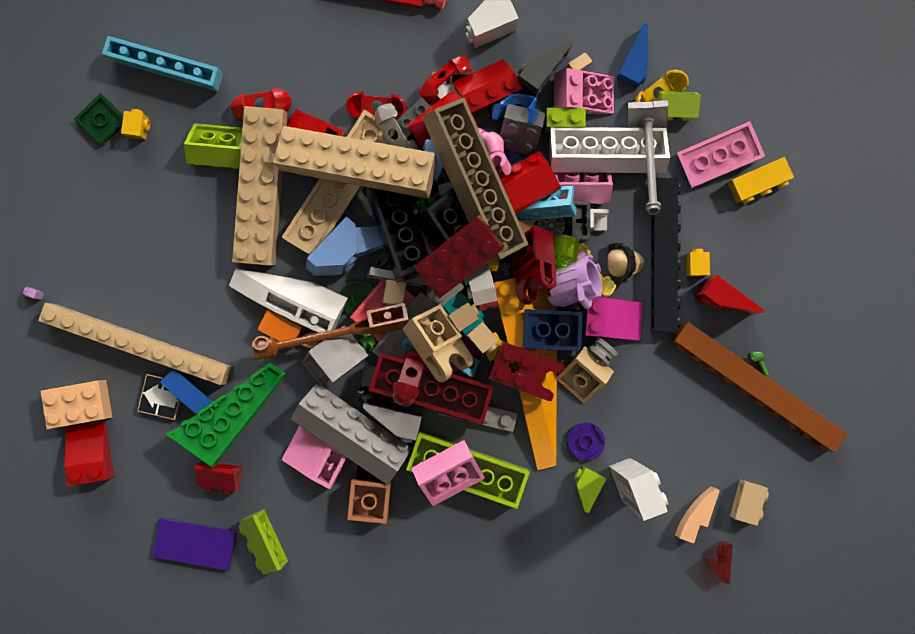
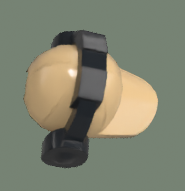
[607,243,644,285]

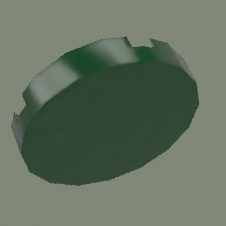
[341,280,375,315]

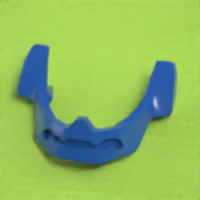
[492,94,539,124]

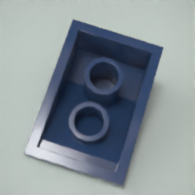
[523,309,582,351]

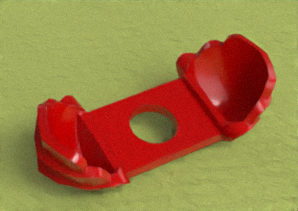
[419,56,472,105]
[230,88,292,120]
[345,91,407,120]

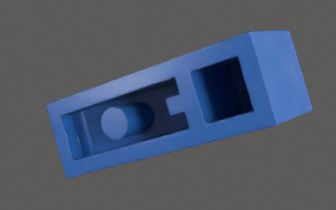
[616,23,648,88]

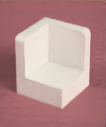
[590,209,609,231]

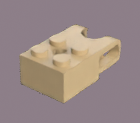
[402,304,473,382]

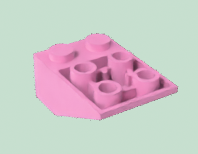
[554,68,614,114]
[282,426,347,489]

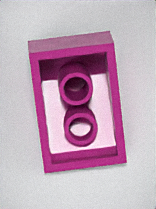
[583,298,643,341]

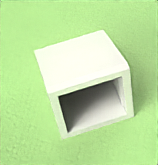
[466,0,518,48]

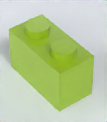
[658,91,701,121]
[545,108,586,132]

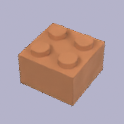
[347,478,392,524]

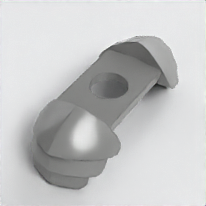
[375,103,419,150]

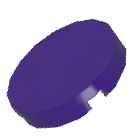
[567,422,605,461]

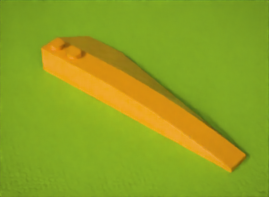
[494,278,557,470]

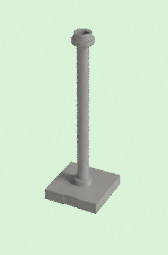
[628,100,668,215]

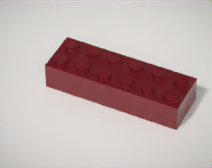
[369,353,494,425]

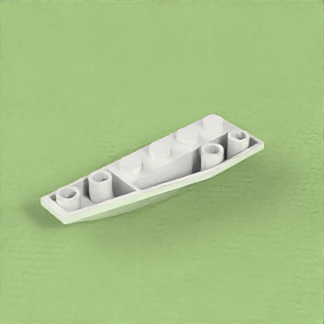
[229,268,348,333]

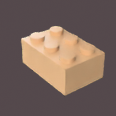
[41,380,113,429]

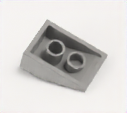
[363,402,423,443]

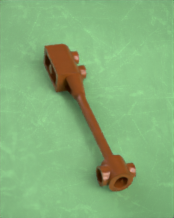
[252,303,409,361]

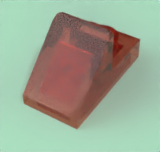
[704,541,733,584]

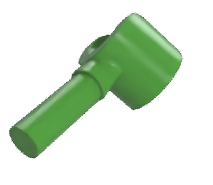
[750,351,769,376]

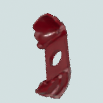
[392,349,427,406]

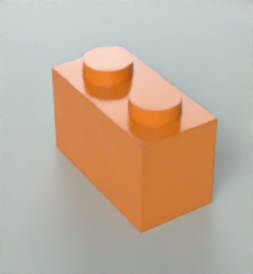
[257,309,305,348]

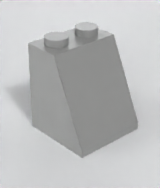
[301,326,368,389]

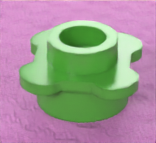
[358,334,376,351]

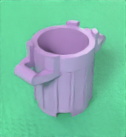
[548,251,602,309]

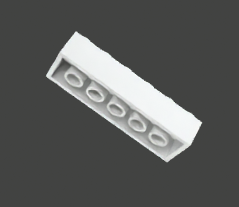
[549,127,670,173]
[609,458,668,521]

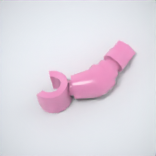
[478,128,511,175]

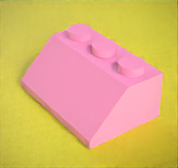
[553,172,613,204]
[412,440,485,506]

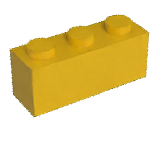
[727,157,794,204]

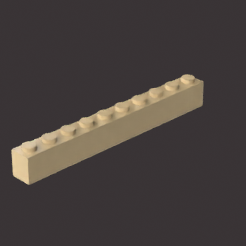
[38,303,233,385]

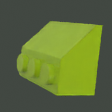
[184,123,243,169]
[239,509,288,575]

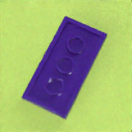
[153,518,237,571]

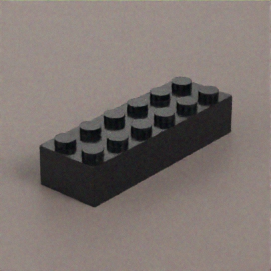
[364,187,432,283]

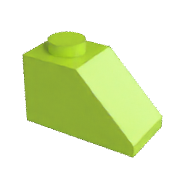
[574,466,606,514]

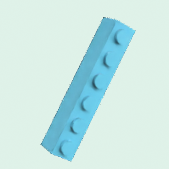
[102,36,223,92]

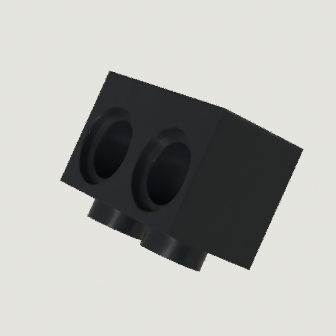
[564,200,591,243]

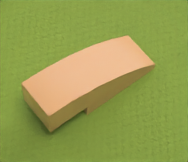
[675,486,720,543]

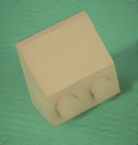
[556,346,614,404]

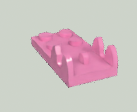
[677,121,765,188]

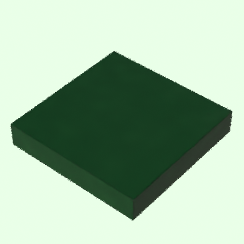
[74,93,123,147]

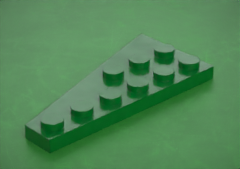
[165,363,286,468]

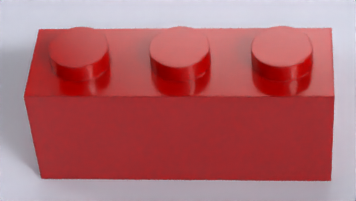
[452,59,522,115]
[498,151,561,214]

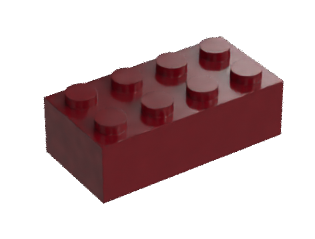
[414,214,504,299]

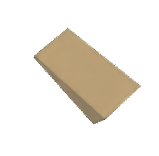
[567,52,593,71]

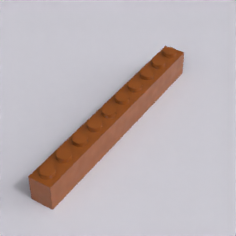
[671,322,848,453]

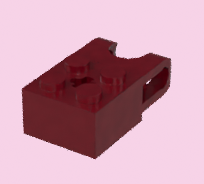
[511,226,557,305]
[488,340,565,401]

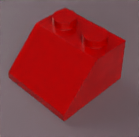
[195,462,243,494]

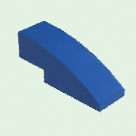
[160,368,213,414]

